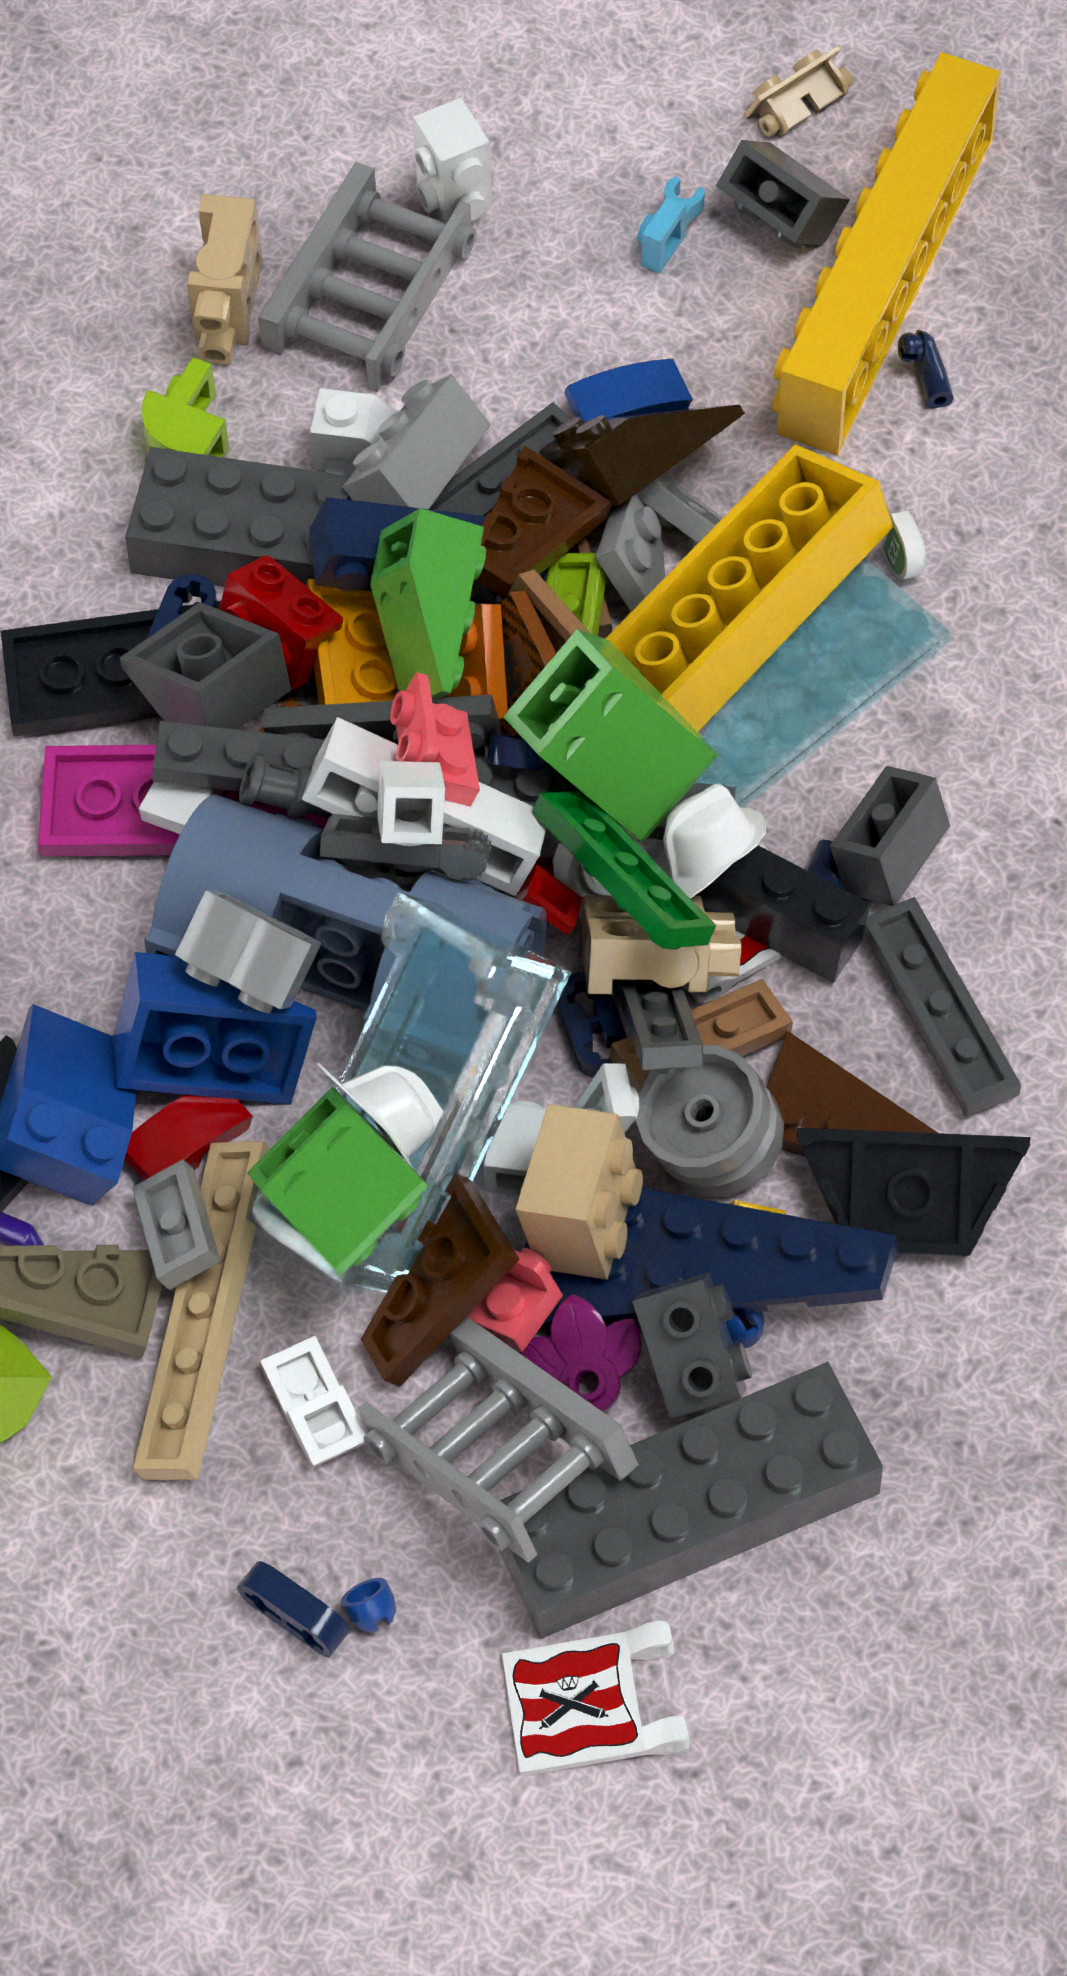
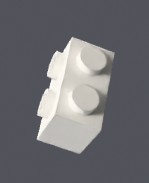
[413,98,492,224]

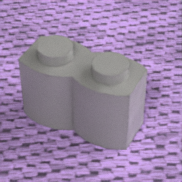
[175,889,321,1014]

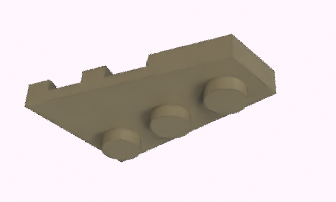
[0,1244,162,1358]

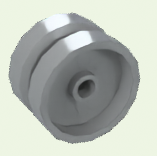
[636,1045,784,1197]

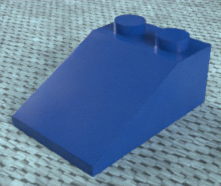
[112,952,317,1105]
[0,1004,136,1205]

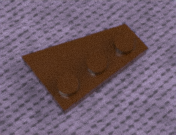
[476,445,612,599]
[766,1031,938,1156]
[361,1172,520,1387]

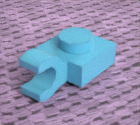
[637,176,705,273]

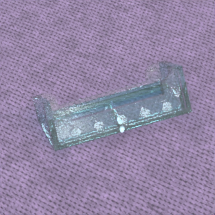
[247,892,571,1292]

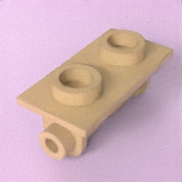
[744,45,853,137]

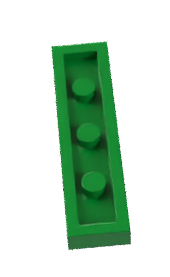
[532,791,716,950]

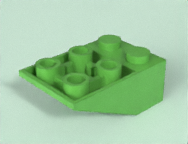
[370,508,486,698]
[503,629,719,842]
[247,1086,429,1276]

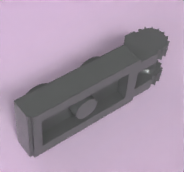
[320,814,493,880]

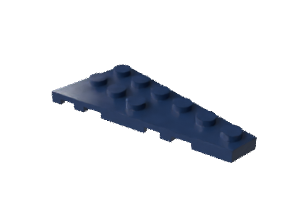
[524,1188,899,1328]

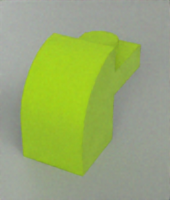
[141,357,229,458]

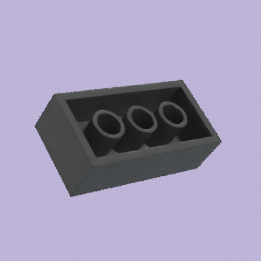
[125,447,352,587]

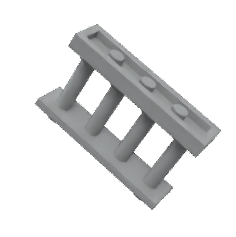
[258,161,476,392]
[357,1316,638,1563]

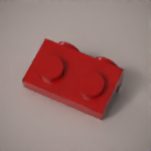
[219,555,344,690]

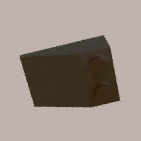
[539,404,745,505]

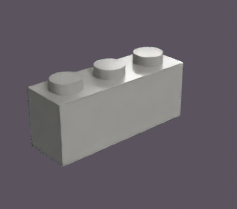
[342,374,491,509]

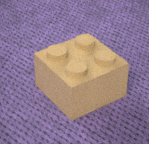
[515,1104,643,1280]

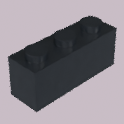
[695,845,870,983]

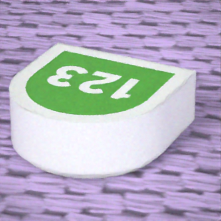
[880,511,926,580]

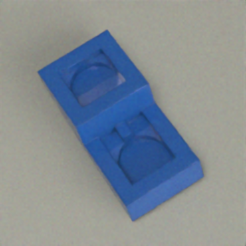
[564,358,693,421]

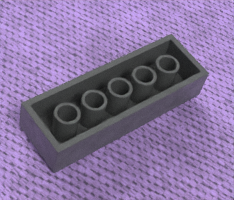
[498,1362,883,1639]

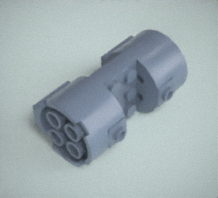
[144,794,548,1088]

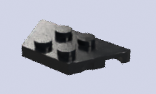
[796,1128,1031,1256]

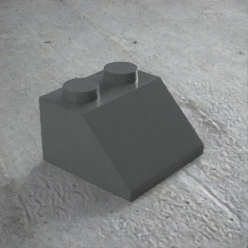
[119,602,291,729]

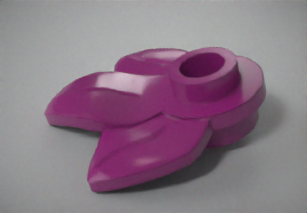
[520,1295,642,1413]

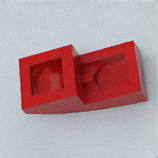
[515,856,583,936]
[124,1094,253,1181]

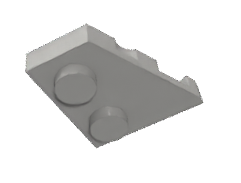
[595,494,666,612]

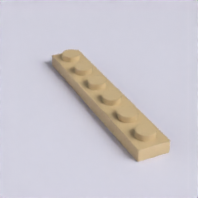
[133,1141,270,1480]

